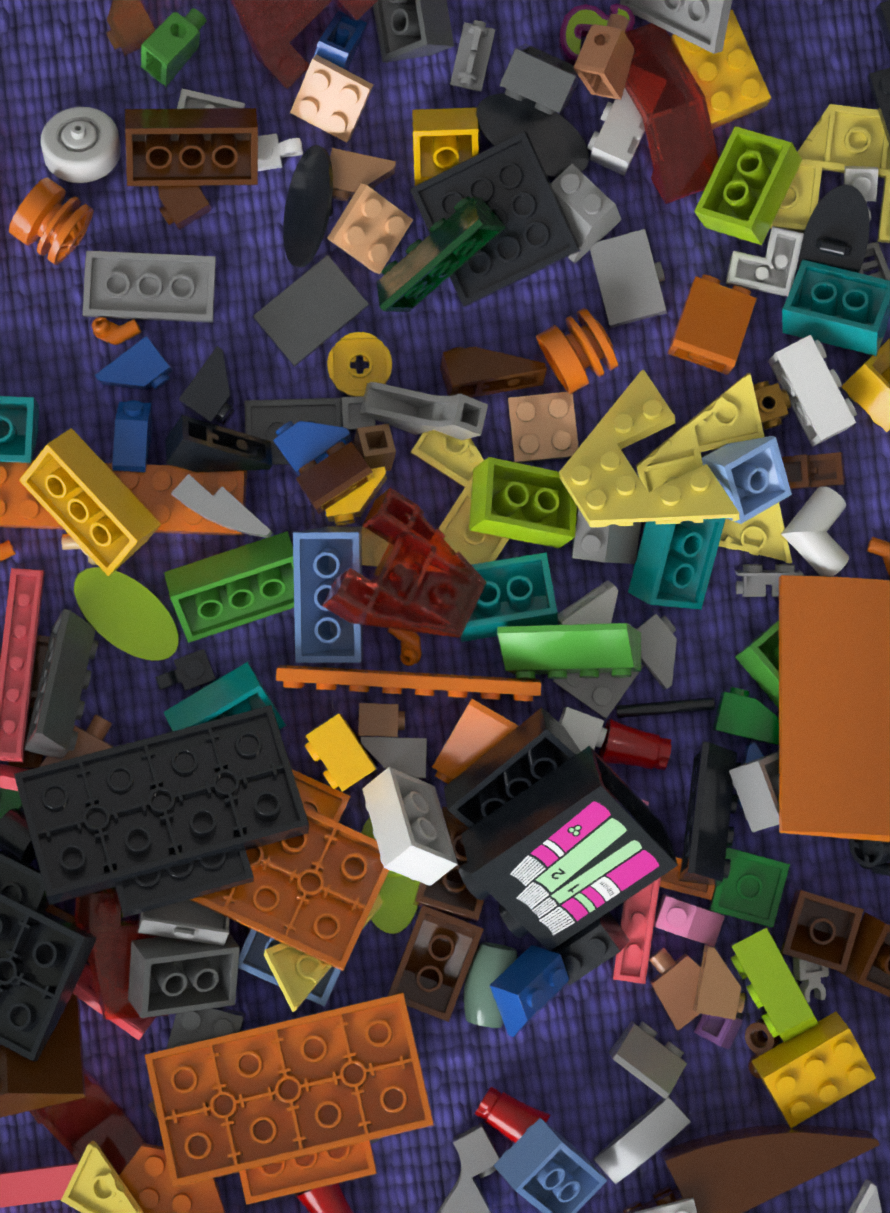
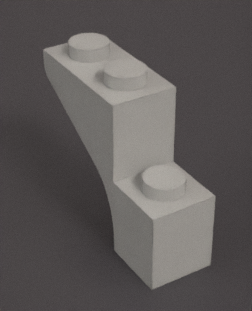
[360,382,488,440]
[437,1123,500,1213]

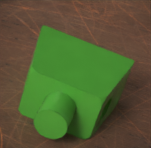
[141,8,207,87]

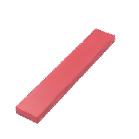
[0,568,45,763]

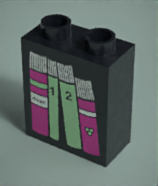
[459,746,678,951]

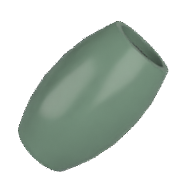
[463,942,518,1028]

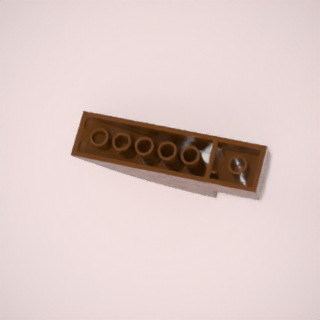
[623,1124,880,1213]

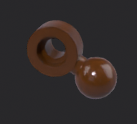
[745,1019,780,1079]

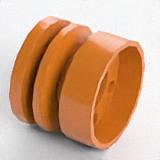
[8,177,94,265]
[536,308,618,395]

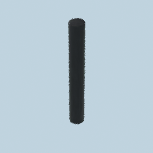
[616,697,715,718]

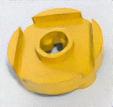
[327,332,392,397]

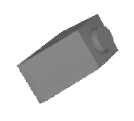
[637,614,677,690]
[361,737,427,779]

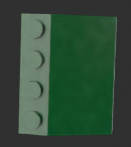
[377,196,506,312]

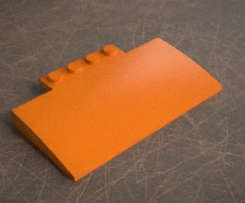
[779,575,890,842]
[189,769,389,971]
[145,993,435,1205]

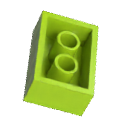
[694,126,802,245]
[469,457,577,548]
[730,927,819,1043]

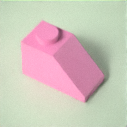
[654,894,725,947]

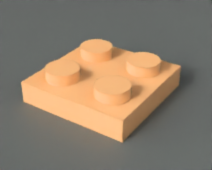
[290,54,374,143]
[327,183,413,274]
[508,392,579,463]

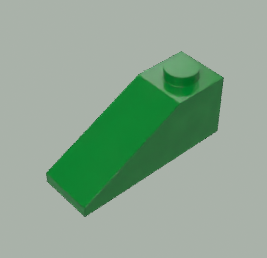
[713,687,779,746]

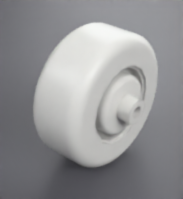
[41,107,121,183]

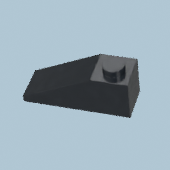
[165,415,273,472]

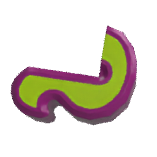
[559,4,635,65]

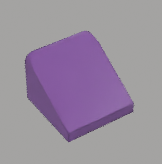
[694,1014,743,1049]

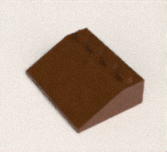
[0,993,86,1118]

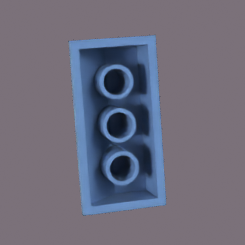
[293,527,363,663]

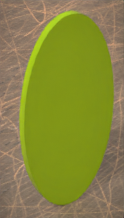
[74,567,179,661]
[361,817,419,934]

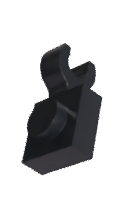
[155,649,216,691]

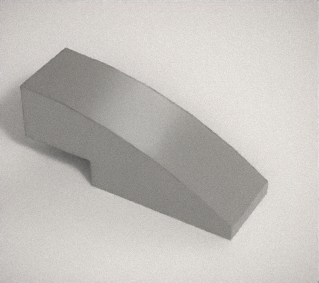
[171,474,273,538]
[593,1096,691,1184]

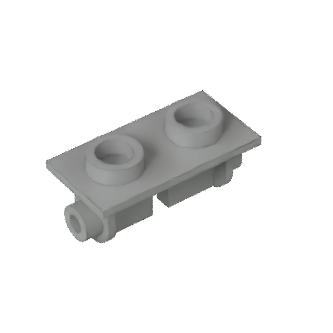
[450,20,496,92]
[735,564,803,597]

